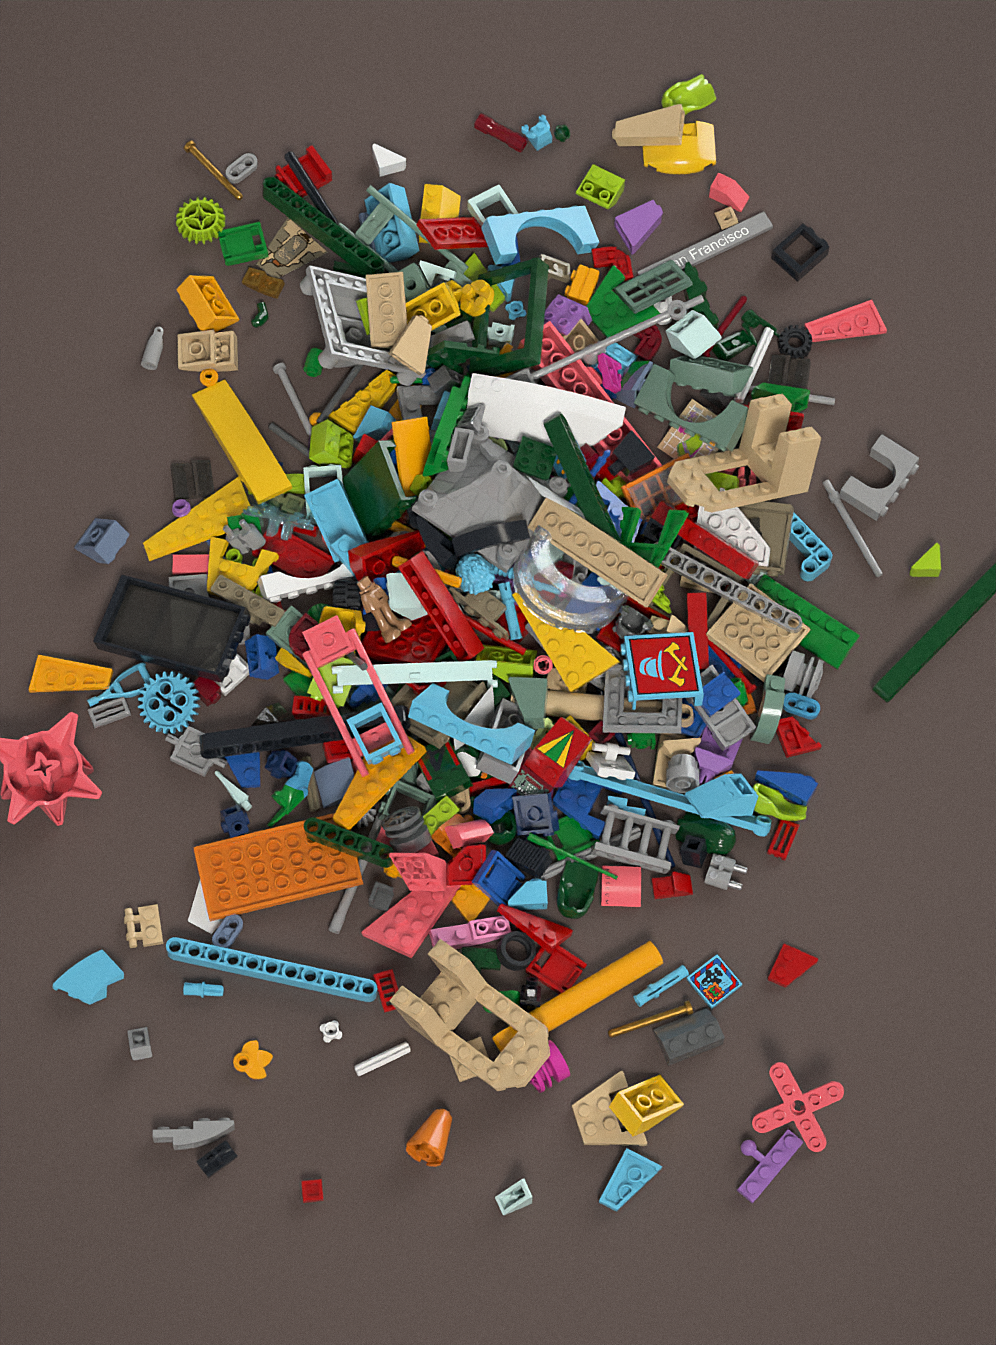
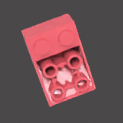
[389,853,447,892]

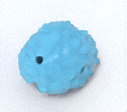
[455,553,495,595]

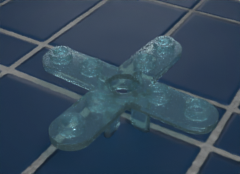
[242,502,317,541]

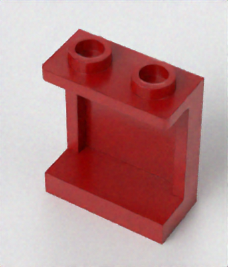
[275,145,332,198]

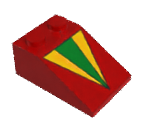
[524,717,592,787]

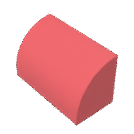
[444,819,494,849]

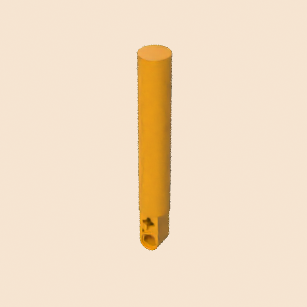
[492,941,663,1052]

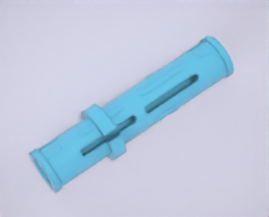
[498,582,523,640]
[633,965,689,1007]

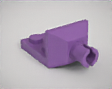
[694,726,743,786]

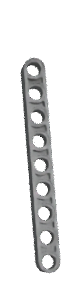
[654,542,803,633]

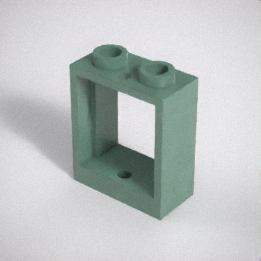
[378,780,437,821]

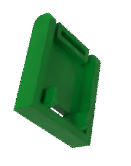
[218,222,269,266]
[544,816,599,862]

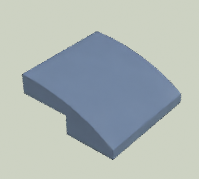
[314,758,355,808]

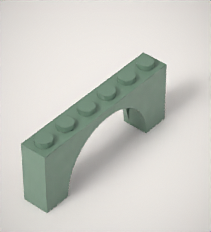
[634,364,749,452]

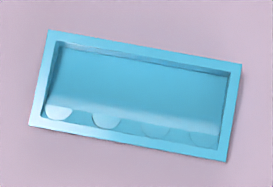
[304,479,369,563]

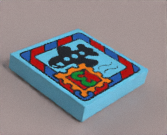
[686,955,742,1010]

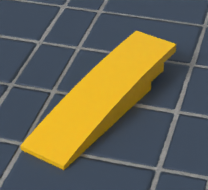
[192,379,292,505]

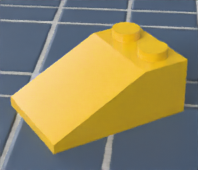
[609,1075,684,1137]

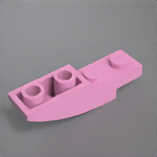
[429,916,511,949]

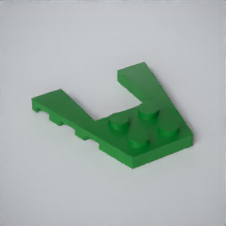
[620,507,688,568]

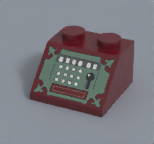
[508,764,553,801]

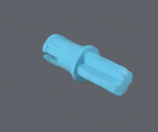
[183,982,224,998]

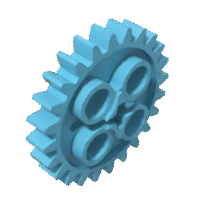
[138,671,200,734]

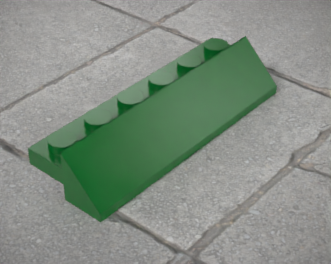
[422,376,471,477]
[755,574,860,670]

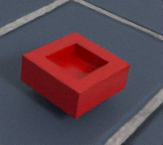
[301,1179,324,1203]

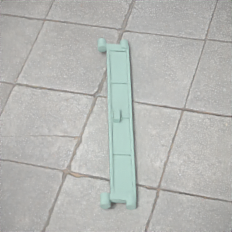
[332,660,498,694]

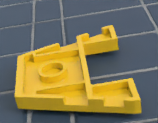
[207,537,279,597]

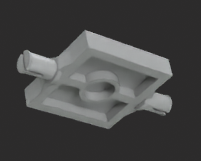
[165,726,228,777]

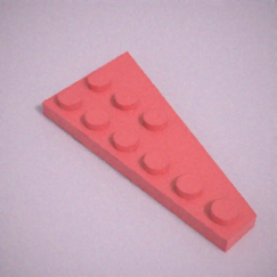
[361,860,461,959]

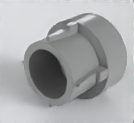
[666,754,699,793]

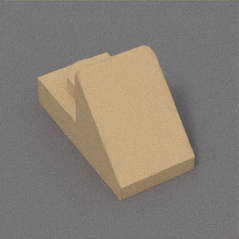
[646,615,688,635]

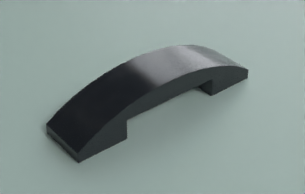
[452,519,530,558]

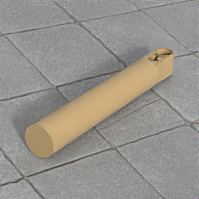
[511,690,694,727]

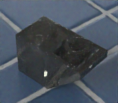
[250,702,291,727]

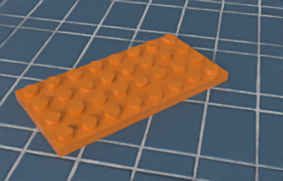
[193,813,363,921]

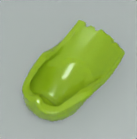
[661,74,716,115]
[752,783,807,821]

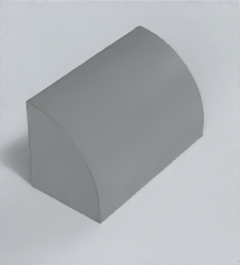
[447,427,474,472]

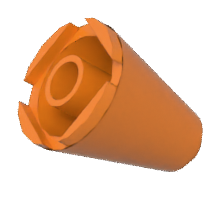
[406,1109,452,1167]

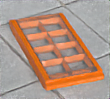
[621,453,690,523]

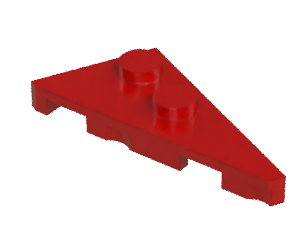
[497,904,573,952]

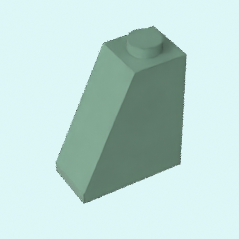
[509,677,548,729]

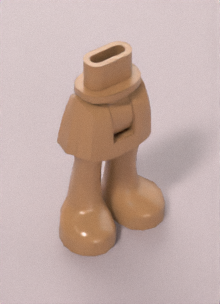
[357,576,412,643]

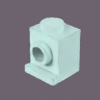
[487,322,515,348]

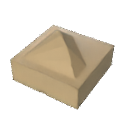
[715,206,738,230]

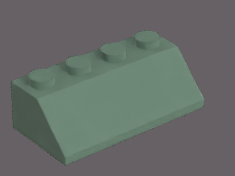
[670,355,753,397]

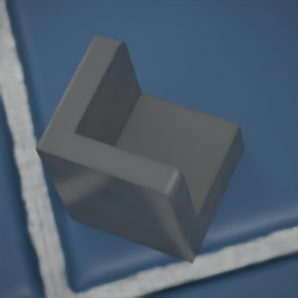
[369,882,394,912]

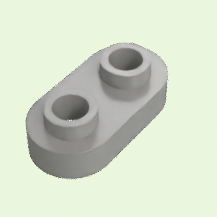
[226,153,258,184]

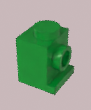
[627,733,656,750]

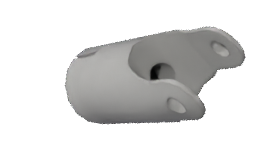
[141,327,163,370]

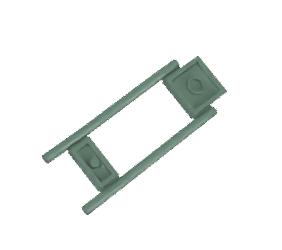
[338,185,472,306]

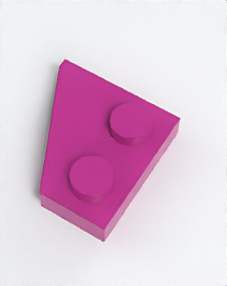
[597,353,622,394]

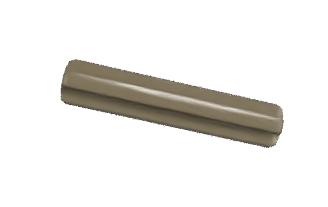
[300,756,321,812]

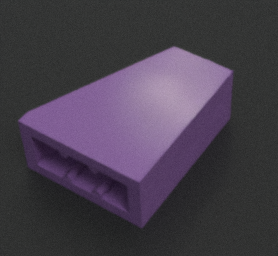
[614,200,663,255]

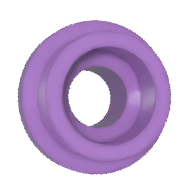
[172,499,191,517]

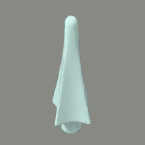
[215,771,252,811]

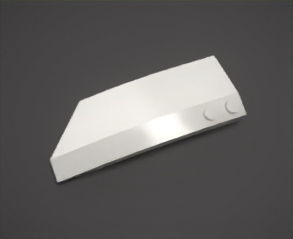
[467,373,626,447]

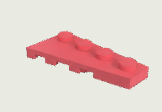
[804,300,887,342]

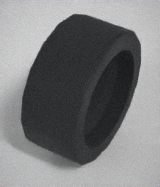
[496,931,536,971]

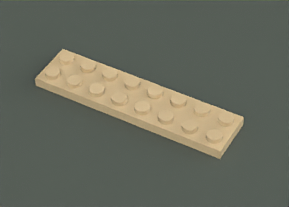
[528,498,668,608]

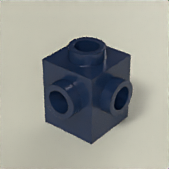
[264,749,300,779]
[220,805,250,838]

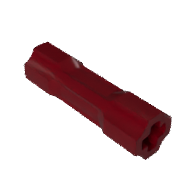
[474,113,528,153]

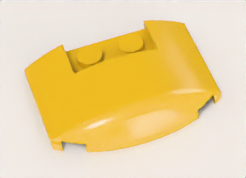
[643,121,716,174]

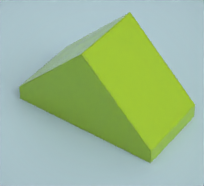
[909,543,941,577]

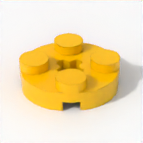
[460,280,494,317]

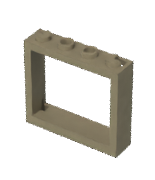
[648,543,743,631]

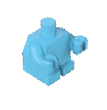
[521,115,552,151]

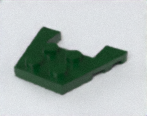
[426,340,500,375]

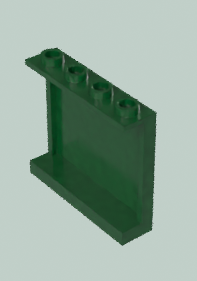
[342,440,416,539]

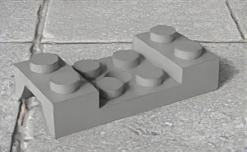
[685,665,756,751]

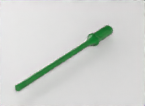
[527,833,618,880]

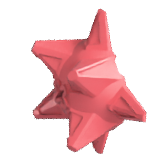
[0,712,102,826]

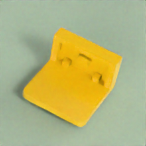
[319,606,366,653]

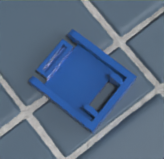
[472,850,526,906]

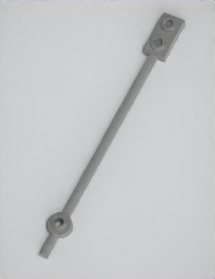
[506,295,704,384]

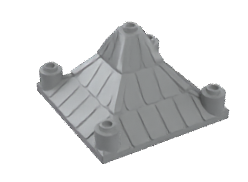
[300,265,426,386]
[412,424,568,573]

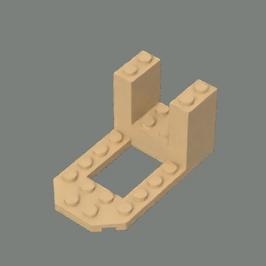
[667,394,821,513]
[390,939,550,1091]

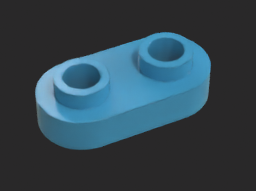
[783,693,820,720]

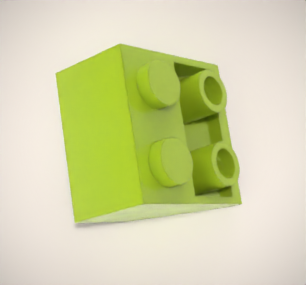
[576,164,625,209]
[309,419,354,468]

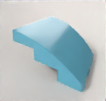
[53,950,124,1005]

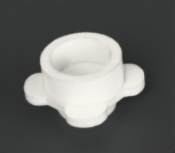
[320,1020,342,1043]

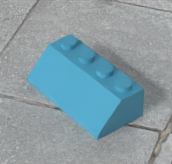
[364,183,420,263]

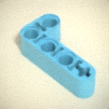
[789,513,832,582]

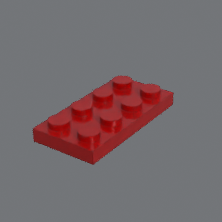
[416,217,488,250]
[252,523,335,590]

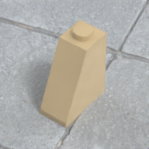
[388,315,432,375]

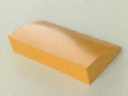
[392,417,435,497]

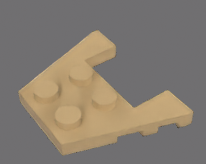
[571,1071,647,1146]

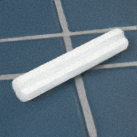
[354,1042,410,1076]

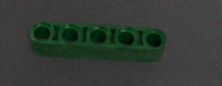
[304,817,394,868]

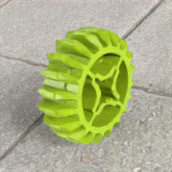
[176,197,225,245]

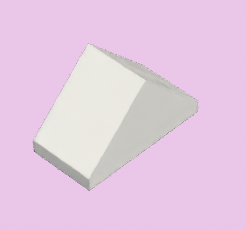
[372,144,406,177]

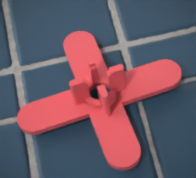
[752,1062,844,1152]

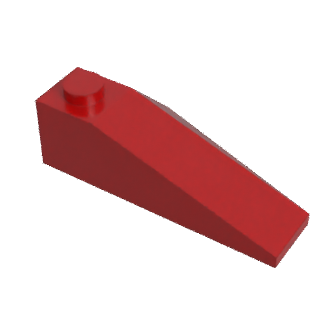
[348,530,425,582]

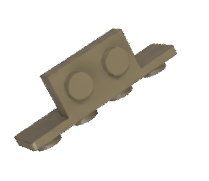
[211,575,285,627]
[448,587,509,641]

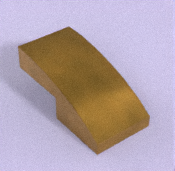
[242,267,285,299]

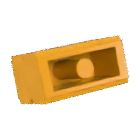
[564,265,600,306]

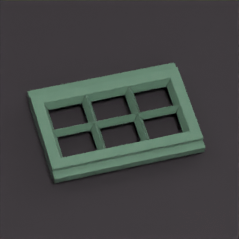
[614,260,693,314]

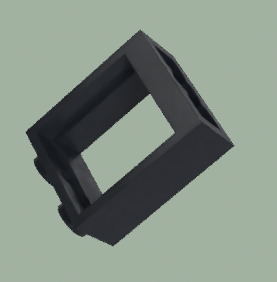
[771,223,830,282]

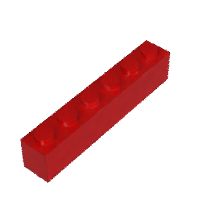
[651,501,759,579]
[398,551,485,662]

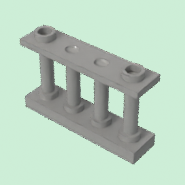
[591,804,680,874]

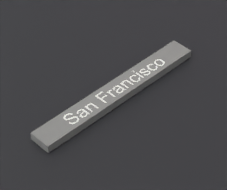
[637,212,773,287]

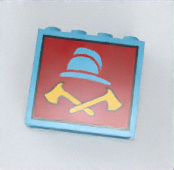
[620,632,704,710]

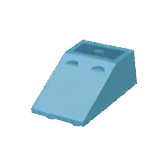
[685,774,758,818]

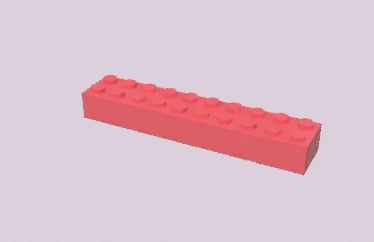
[517,321,662,492]

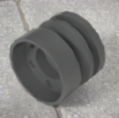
[382,806,432,853]

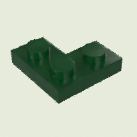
[462,947,501,973]

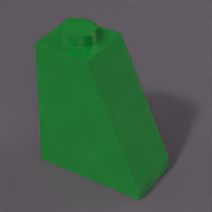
[751,382,810,413]

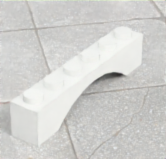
[257,564,356,604]

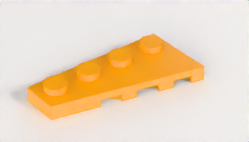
[29,655,113,693]

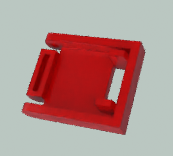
[526,946,587,994]

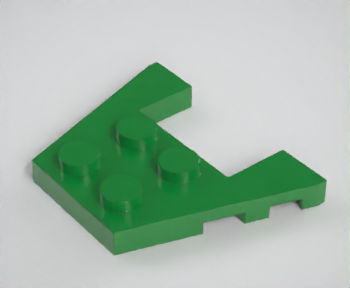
[586,265,661,338]

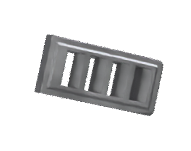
[456,404,485,434]

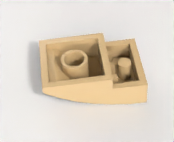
[178,330,238,372]

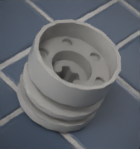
[783,651,824,698]

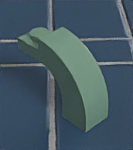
[750,674,785,744]

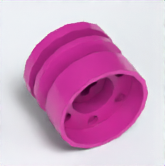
[529,1040,570,1093]

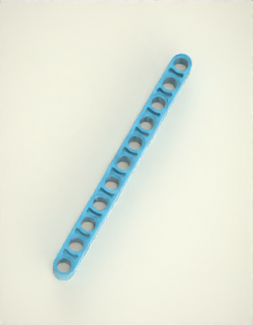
[166,937,377,1002]

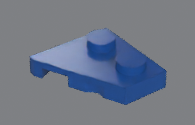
[224,752,261,788]

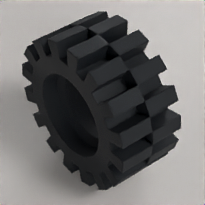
[778,325,812,361]

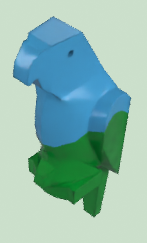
[267,761,313,828]

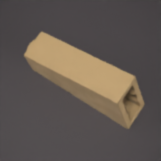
[612,104,685,146]

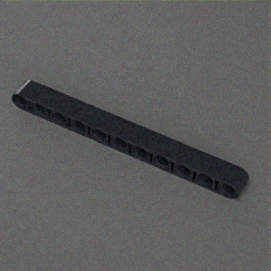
[199,705,411,759]

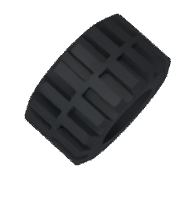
[333,580,361,611]

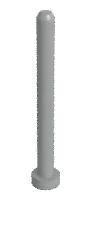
[273,363,312,436]

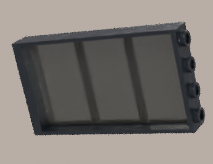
[93,575,251,683]

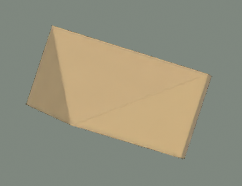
[659,738,701,759]

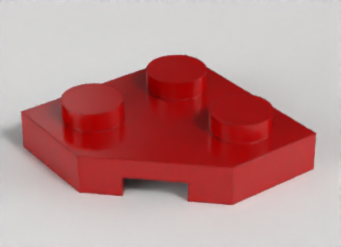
[446,844,486,886]

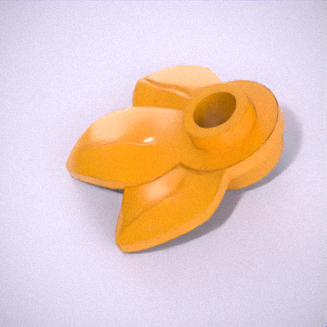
[233,1040,273,1079]

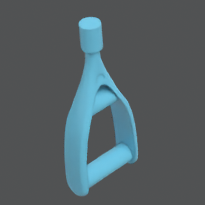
[87,662,151,707]

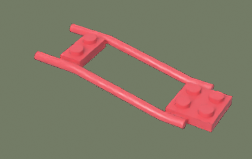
[302,616,415,777]

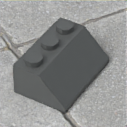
[653,1008,725,1066]

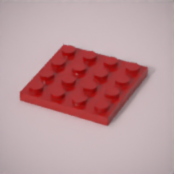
[358,610,446,664]

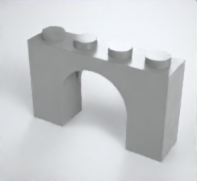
[840,434,919,521]

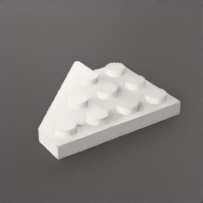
[693,488,771,567]

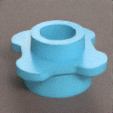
[505,301,526,320]

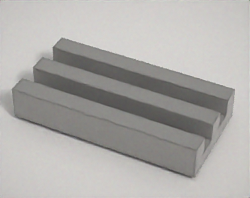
[88,697,131,729]

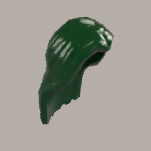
[470,792,517,845]
[676,811,736,855]
[557,861,599,919]

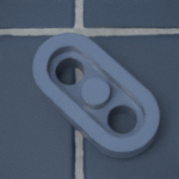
[212,914,243,949]

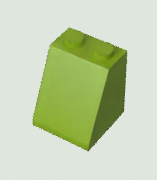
[307,655,356,708]

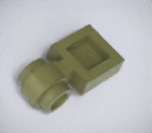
[268,493,306,518]

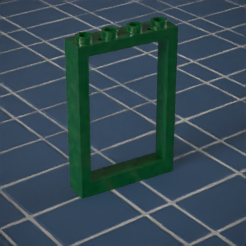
[469,257,549,377]

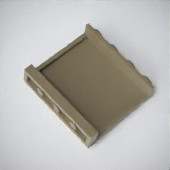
[711,501,794,577]
[384,681,487,749]

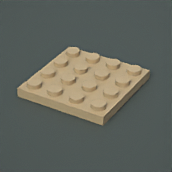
[706,583,811,682]

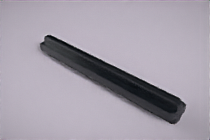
[284,151,338,225]

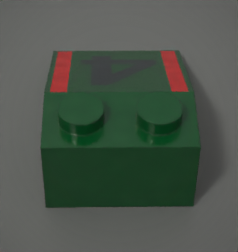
[417,741,474,803]

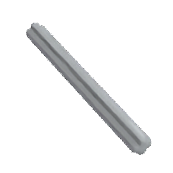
[535,826,642,881]

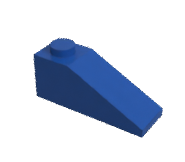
[754,770,818,806]

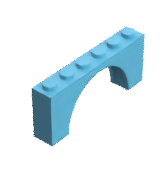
[481,205,599,265]
[408,683,535,765]

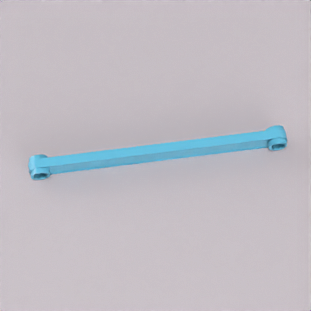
[568,760,772,837]

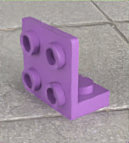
[544,294,592,336]

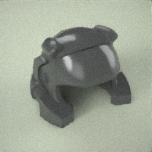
[613,605,654,640]

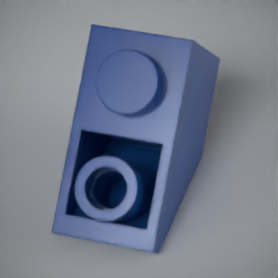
[473,789,517,824]

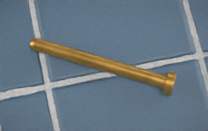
[184,140,243,200]
[608,1000,693,1038]

